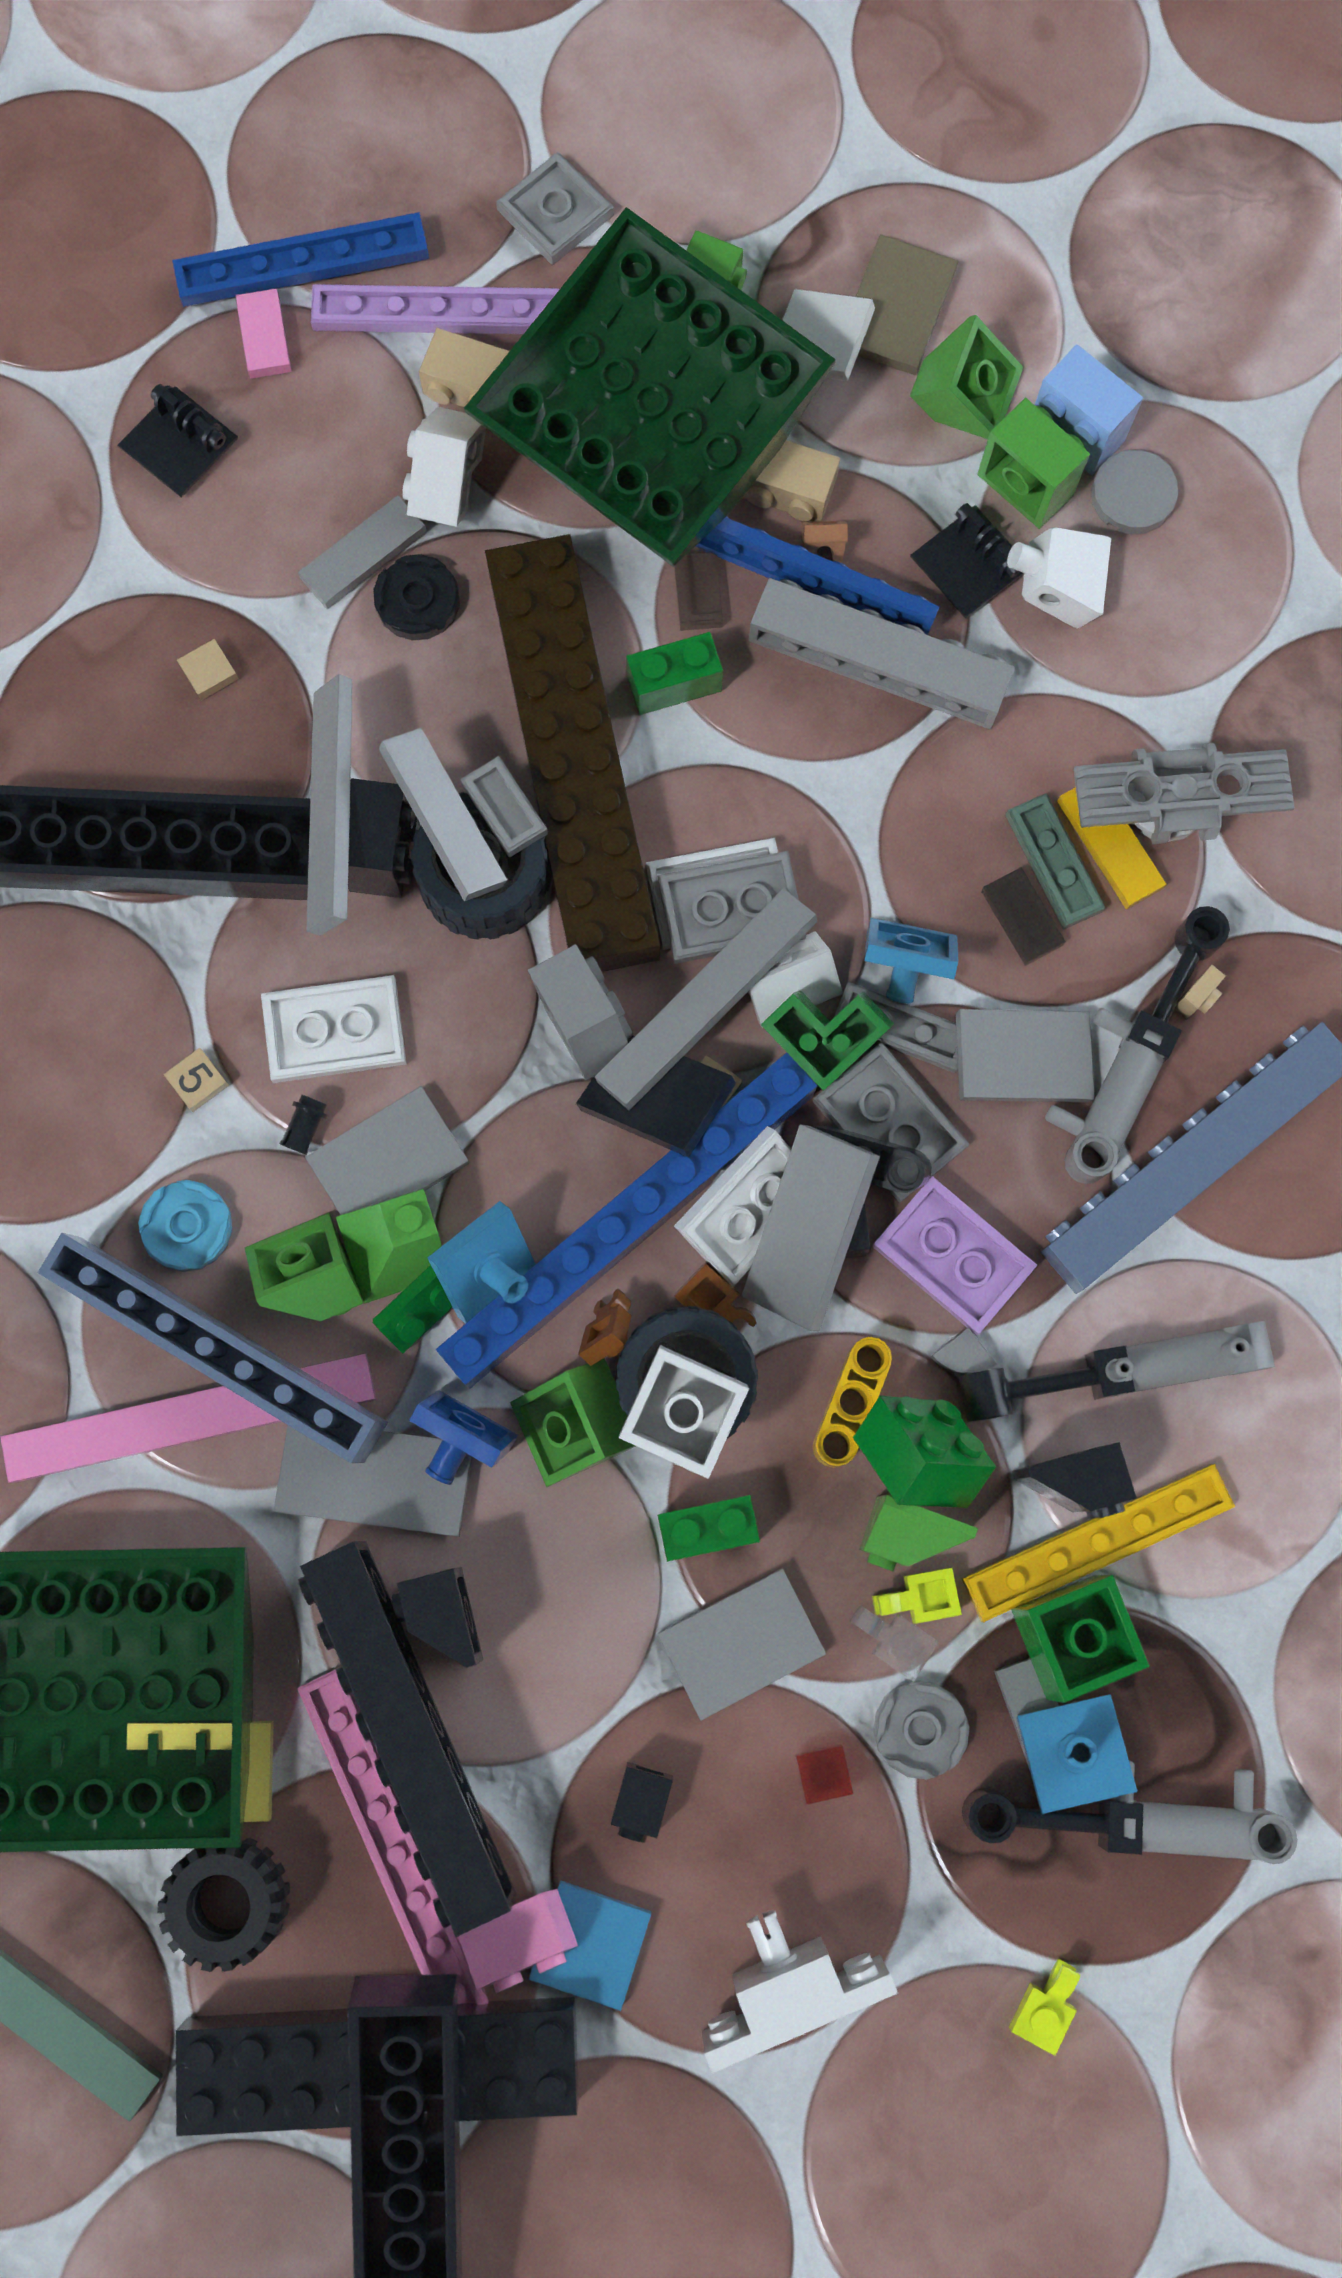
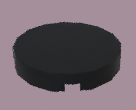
[373,554,460,640]

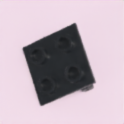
[118,384,238,498]
[910,503,1024,619]

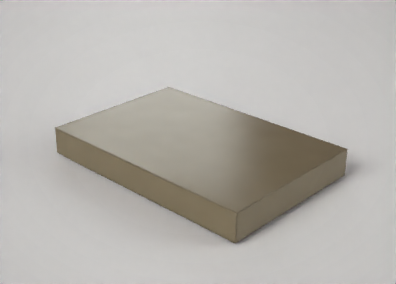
[856,234,958,376]

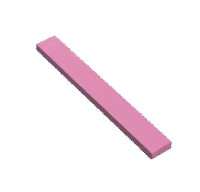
[0,1354,377,1483]
[297,1670,489,2005]

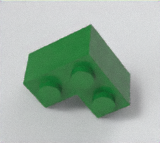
[761,990,894,1091]

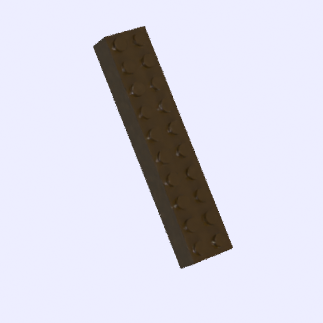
[485,534,660,972]

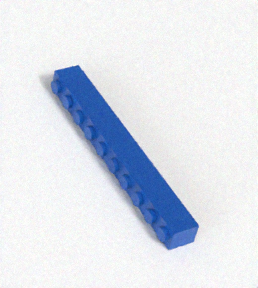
[435,1052,817,1389]

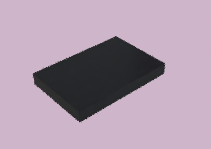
[576,1036,736,1158]

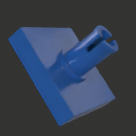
[409,1390,518,1485]

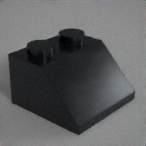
[1012,1442,1137,1519]
[392,1567,484,1668]

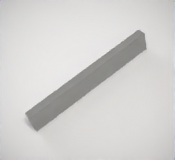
[307,674,353,936]
[595,888,818,1110]

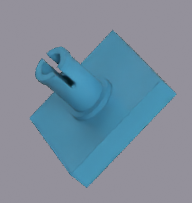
[865,917,958,1003]
[427,1201,536,1324]
[1016,1694,1138,1814]

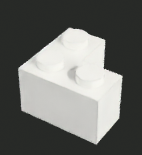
[402,407,486,527]

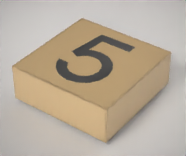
[163,1048,229,1112]

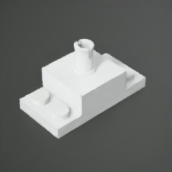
[702,1910,898,2073]

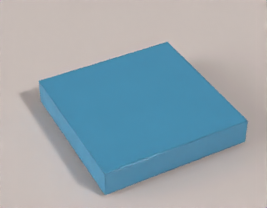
[529,1880,651,2011]

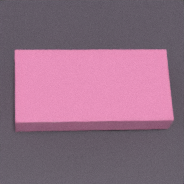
[235,289,292,379]

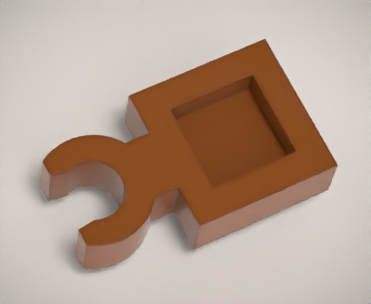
[674,1262,757,1327]
[578,1289,632,1366]

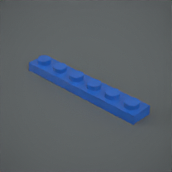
[172,212,429,307]
[695,516,940,635]

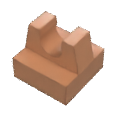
[801,520,848,563]

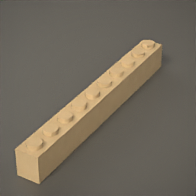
[419,327,840,521]

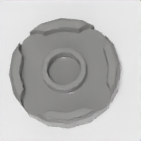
[1091,450,1178,534]
[873,1681,969,1780]

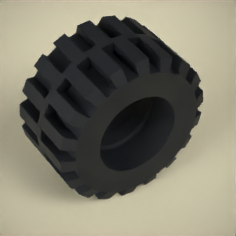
[157,1837,291,1972]

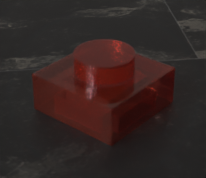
[795,1744,853,1805]

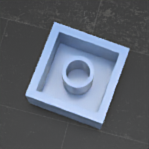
[1035,344,1144,476]

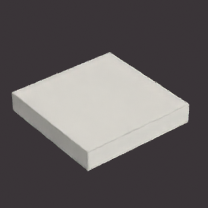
[782,289,875,381]

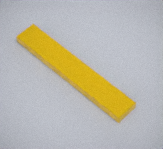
[961,1464,1235,1622]

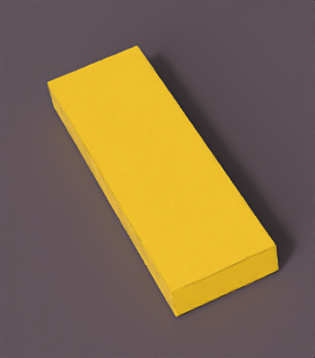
[1057,787,1167,910]

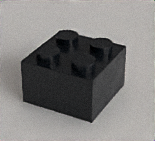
[348,778,420,898]

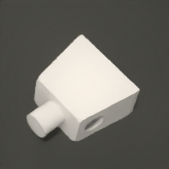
[1007,527,1111,628]

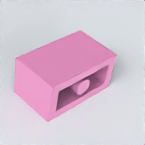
[458,1889,578,1993]

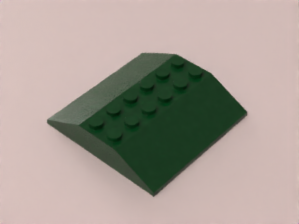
[464,207,836,567]
[0,1547,254,1852]

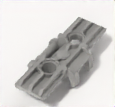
[1073,743,1295,844]

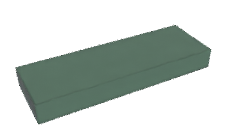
[1005,793,1105,930]

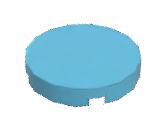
[138,1180,232,1272]

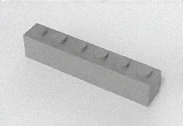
[749,578,1015,730]

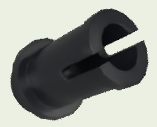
[279,1094,327,1155]

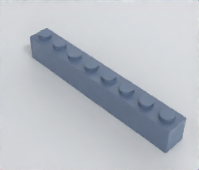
[1040,1022,1342,1294]
[37,1233,388,1463]

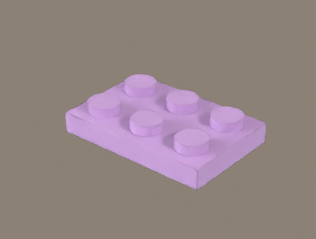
[872,1176,1037,1336]

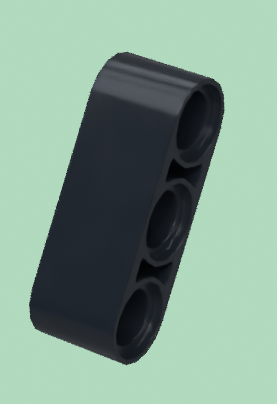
[813,1125,932,1193]

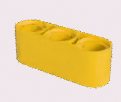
[813,1337,892,1468]

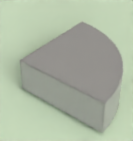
[931,1328,997,1374]

